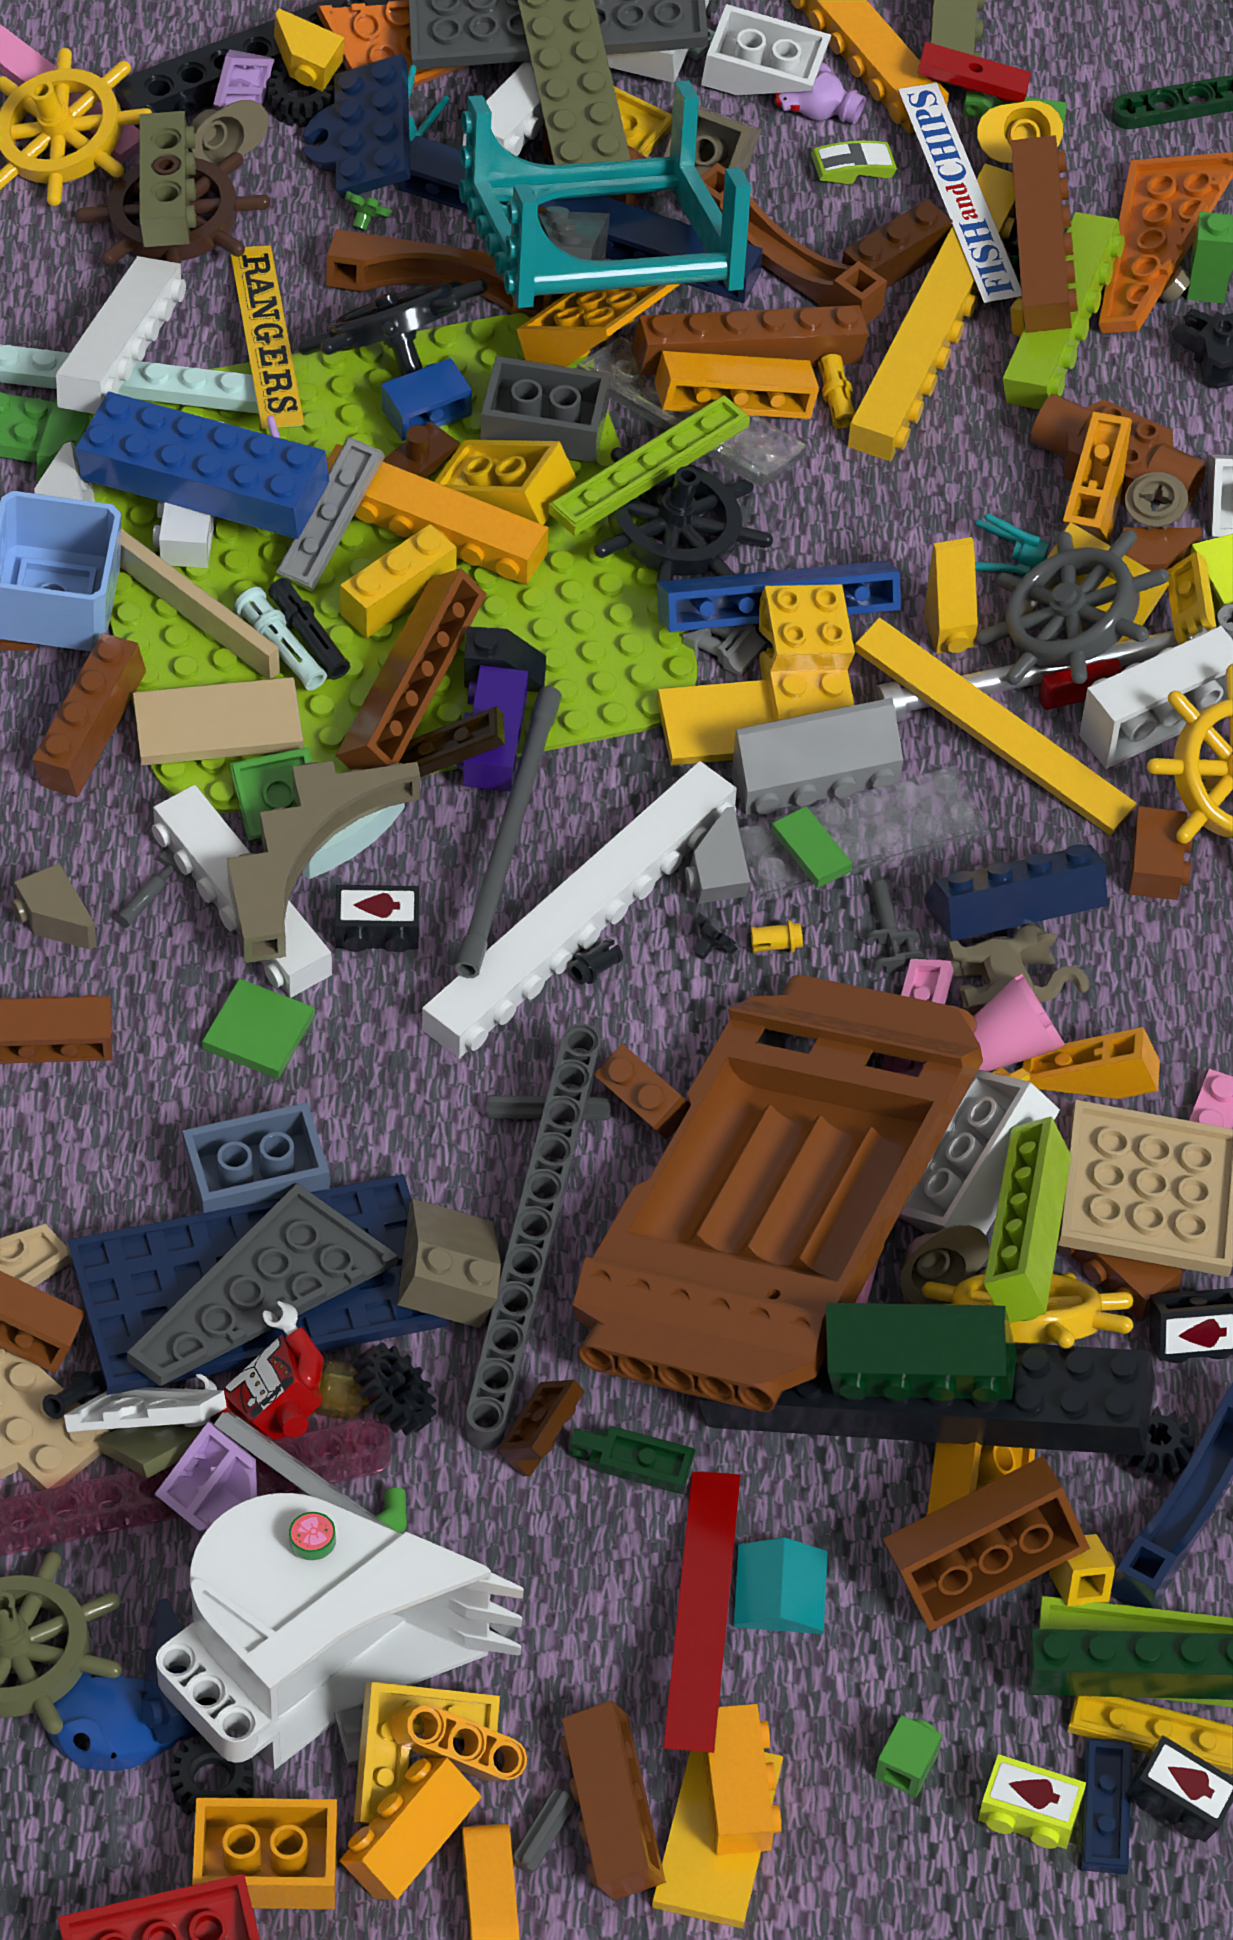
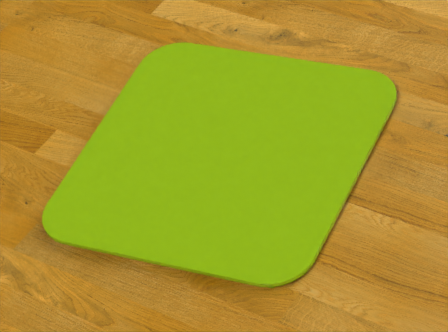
[87,313,698,813]

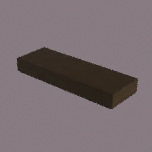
[399,706,505,778]

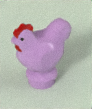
[775,62,866,124]

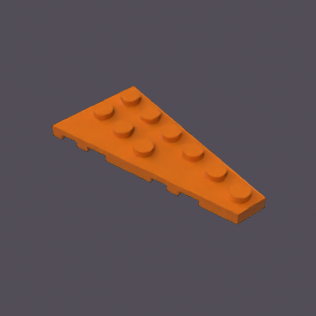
[316,0,466,88]
[1099,152,1233,334]

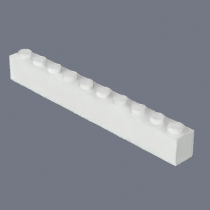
[422,761,737,1058]

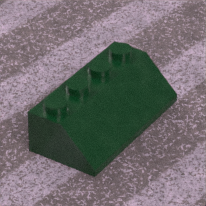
[826,1303,1017,1402]

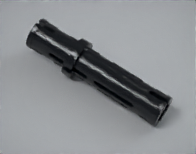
[268,578,351,680]

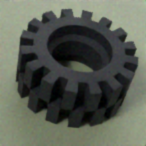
[268,63,334,127]
[170,1734,254,1817]

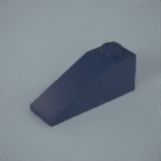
[142,1598,217,1744]

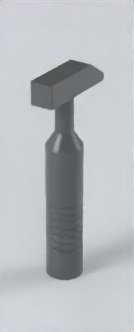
[115,850,192,928]

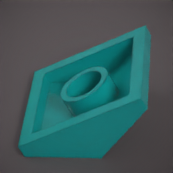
[733,1537,828,1634]

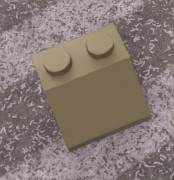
[664,105,762,175]

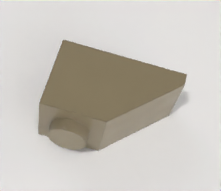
[11,863,97,949]

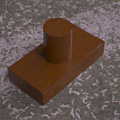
[382,421,459,479]

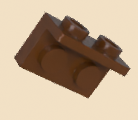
[497,1380,585,1476]

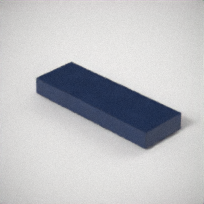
[1081,1738,1132,1875]

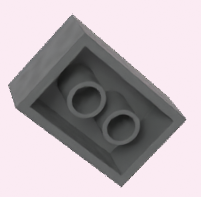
[481,356,610,463]

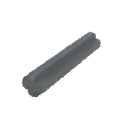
[485,1095,611,1120]

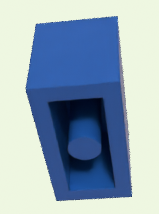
[381,358,472,441]

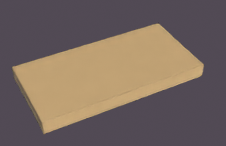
[133,677,303,766]

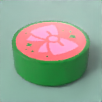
[289,1512,336,1560]

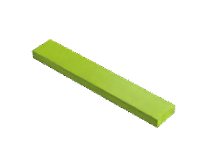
[548,395,750,536]

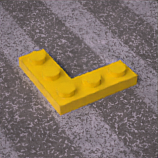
[353,1682,500,1824]

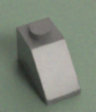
[685,807,750,904]

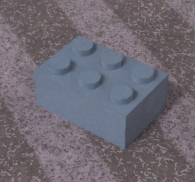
[182,1102,330,1214]

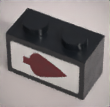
[335,885,419,952]
[1149,1288,1233,1363]
[1125,1735,1233,1842]

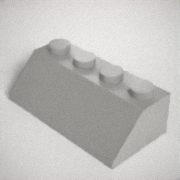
[732,698,903,815]

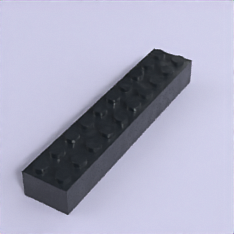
[698,1343,1155,1456]

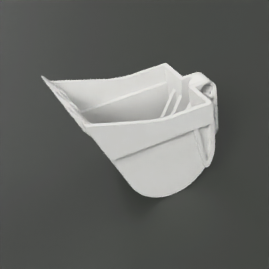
[156,1493,524,1770]

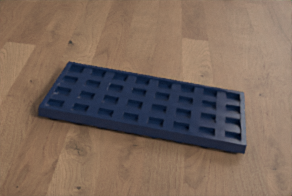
[67,1174,449,1395]

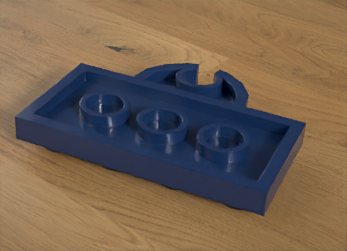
[302,54,411,199]

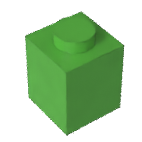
[875,1715,943,1798]

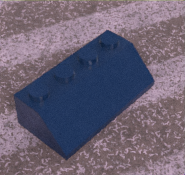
[924,844,1108,941]

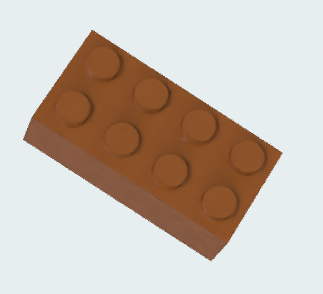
[883,1456,1090,1632]

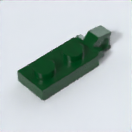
[568,1426,695,1494]

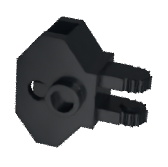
[1171,309,1233,389]

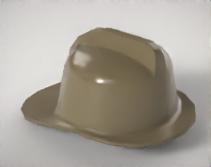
[190,100,269,165]
[899,1225,990,1304]

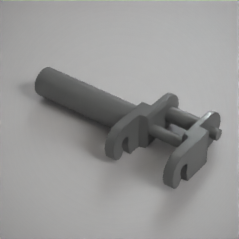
[865,880,925,973]

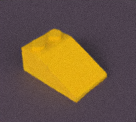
[434,440,576,525]

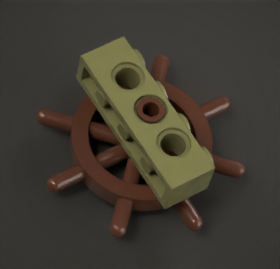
[75,111,271,266]

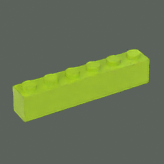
[1003,212,1125,410]
[984,1116,1072,1323]

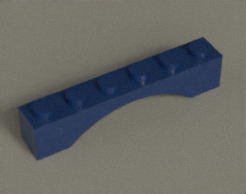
[1111,1383,1233,1609]

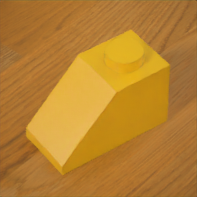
[274,8,345,92]

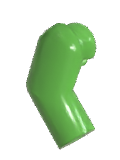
[376,1487,407,1534]

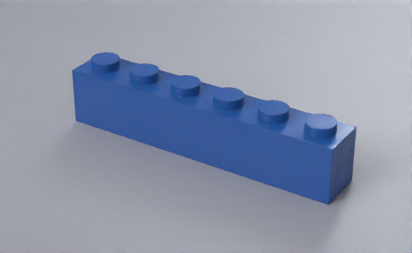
[657,560,901,632]

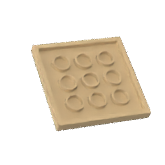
[1058,1100,1233,1277]

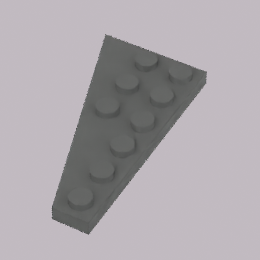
[127,1183,398,1386]

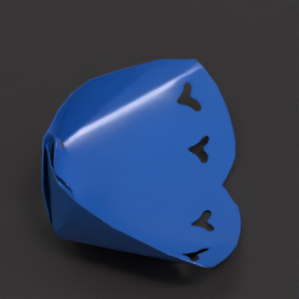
[47,1665,179,1771]

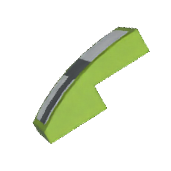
[811,141,897,184]

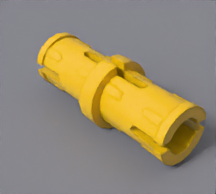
[818,354,855,429]

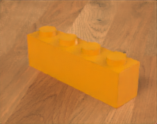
[654,351,819,419]

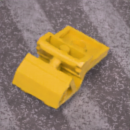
[759,584,855,722]

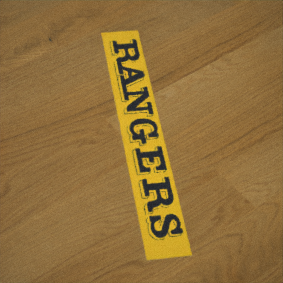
[231,245,305,429]

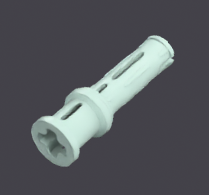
[233,587,327,691]

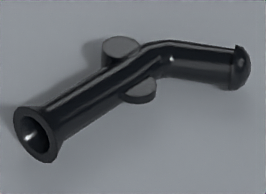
[42,1371,105,1419]

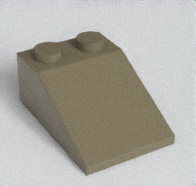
[397,1198,501,1328]

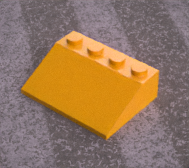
[516,284,680,367]

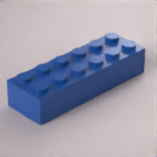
[75,391,330,539]

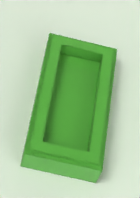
[771,806,852,889]

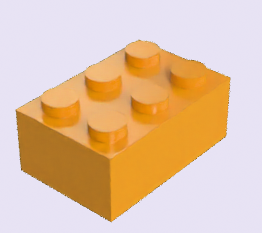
[192,1798,338,1910]

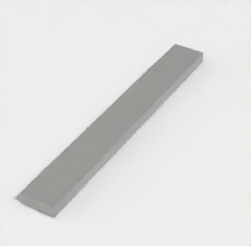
[214,1412,517,1637]

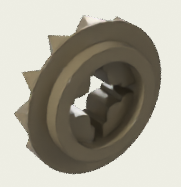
[1125,472,1188,530]

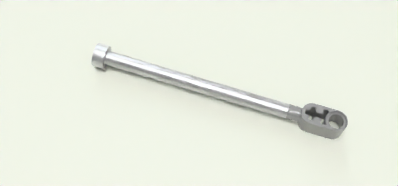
[874,603,1233,722]

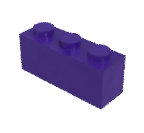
[456,665,528,792]

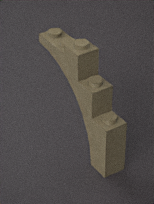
[227,761,420,963]

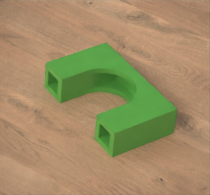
[1187,212,1233,303]

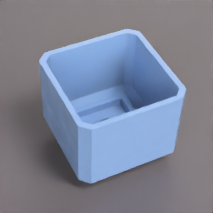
[0,491,121,651]

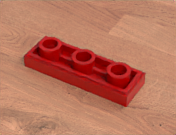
[917,41,1031,103]

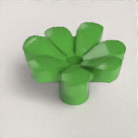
[345,191,392,231]

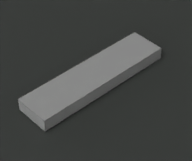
[276,437,385,592]

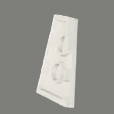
[64,1387,227,1432]

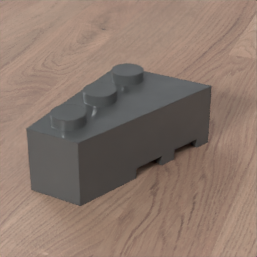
[538,206,610,292]

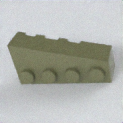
[929,0,985,85]

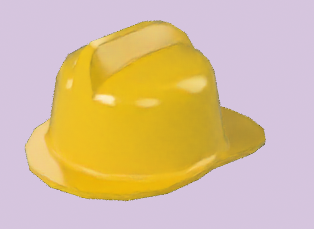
[977,101,1063,163]

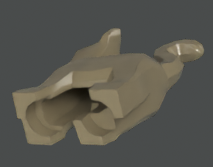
[948,923,1090,1016]

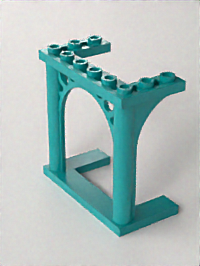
[459,80,751,308]

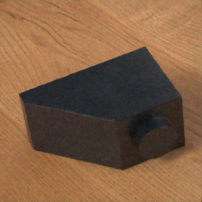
[464,626,546,692]

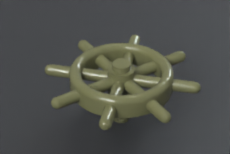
[0,1552,122,1735]

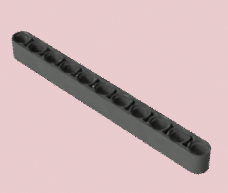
[465,1023,600,1450]

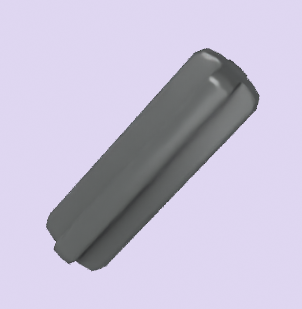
[512,1788,576,1873]

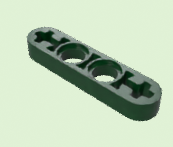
[1111,75,1233,129]

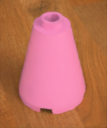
[973,974,1065,1072]

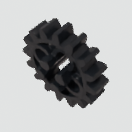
[353,1343,437,1436]

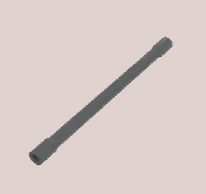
[455,686,562,978]

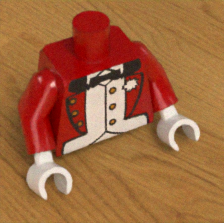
[184,1301,324,1442]

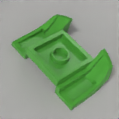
[0,392,92,485]

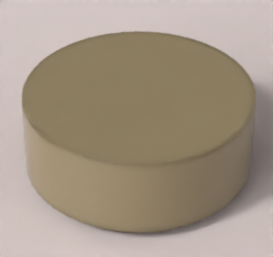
[1159,266,1190,303]

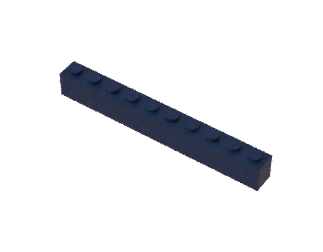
[398,135,763,304]

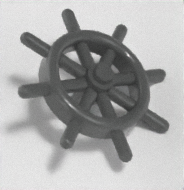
[976,530,1169,685]

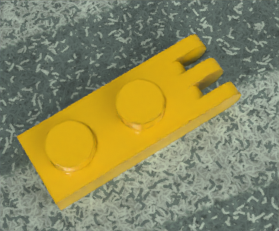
[1167,551,1216,645]

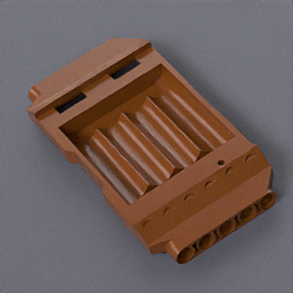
[572,975,983,1412]

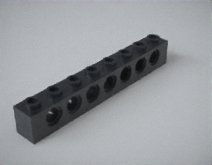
[114,0,390,130]

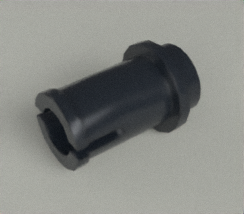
[568,938,623,984]

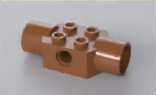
[1030,393,1207,511]

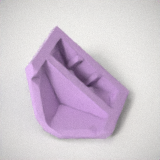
[213,49,274,109]
[155,1422,257,1532]

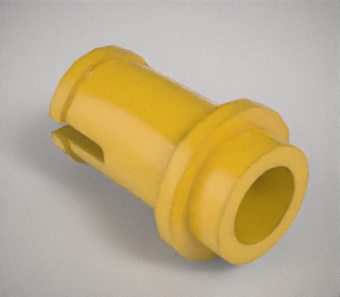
[750,920,803,953]

